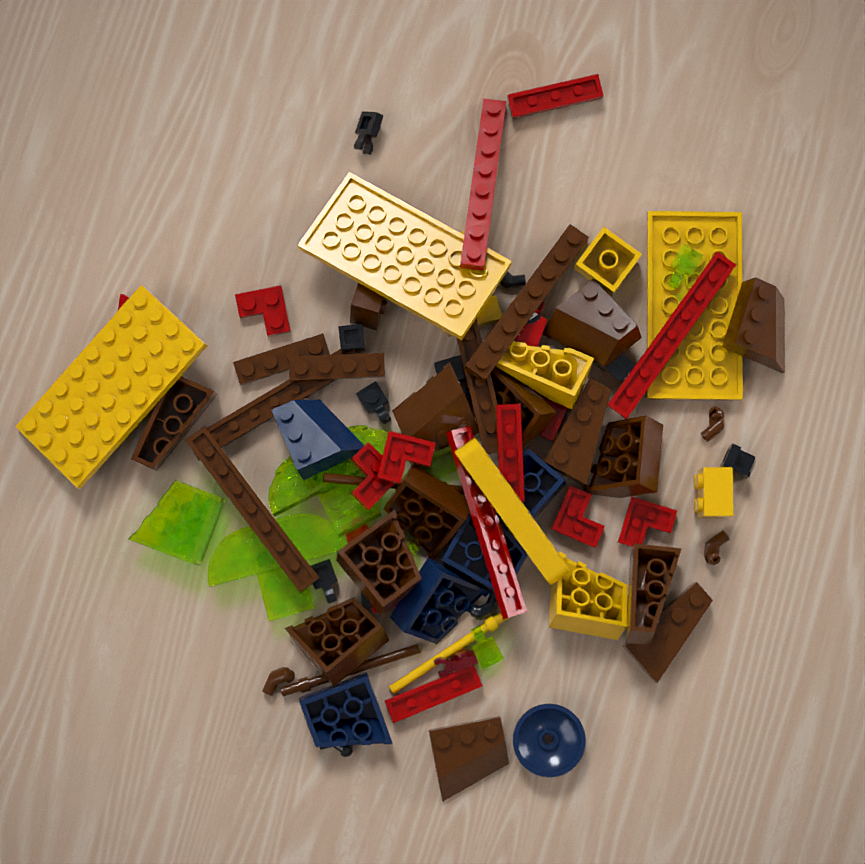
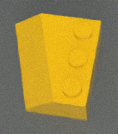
[548,551,628,640]

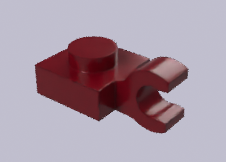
[434,649,478,677]

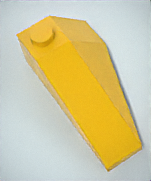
[496,342,594,409]

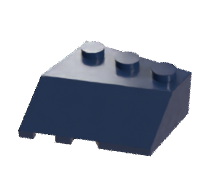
[272,399,364,480]
[496,449,566,527]
[442,512,528,590]
[390,558,491,644]
[299,672,393,747]

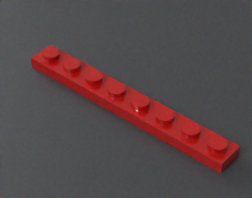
[460,98,506,271]
[607,251,736,419]
[446,426,527,619]

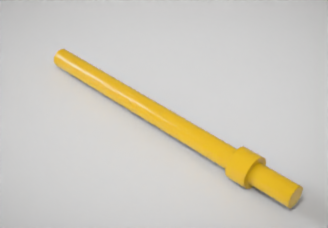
[389,612,509,694]

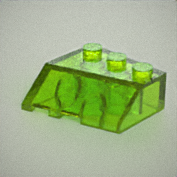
[128,480,226,566]

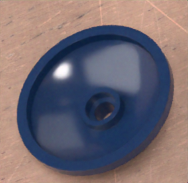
[513,704,586,777]

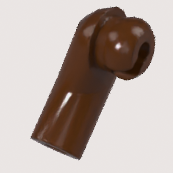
[700,406,724,442]
[704,530,730,565]
[262,667,295,696]

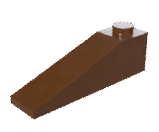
[490,366,556,447]

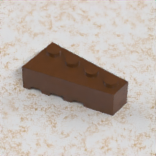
[350,283,388,331]
[131,376,218,471]
[544,378,611,487]
[626,543,682,645]
[623,582,713,683]

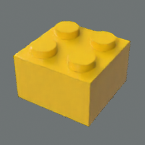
[574,227,642,297]
[693,467,734,519]

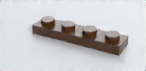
[233,333,330,385]
[289,353,385,382]

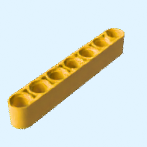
[455,438,571,585]

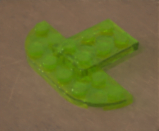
[268,425,388,538]
[207,513,347,622]

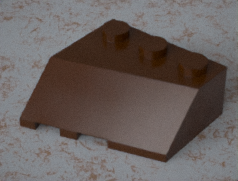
[722,277,785,373]
[542,279,642,367]
[392,362,479,453]
[584,415,663,498]
[383,463,470,560]
[336,510,422,616]
[285,597,389,686]
[429,716,509,801]

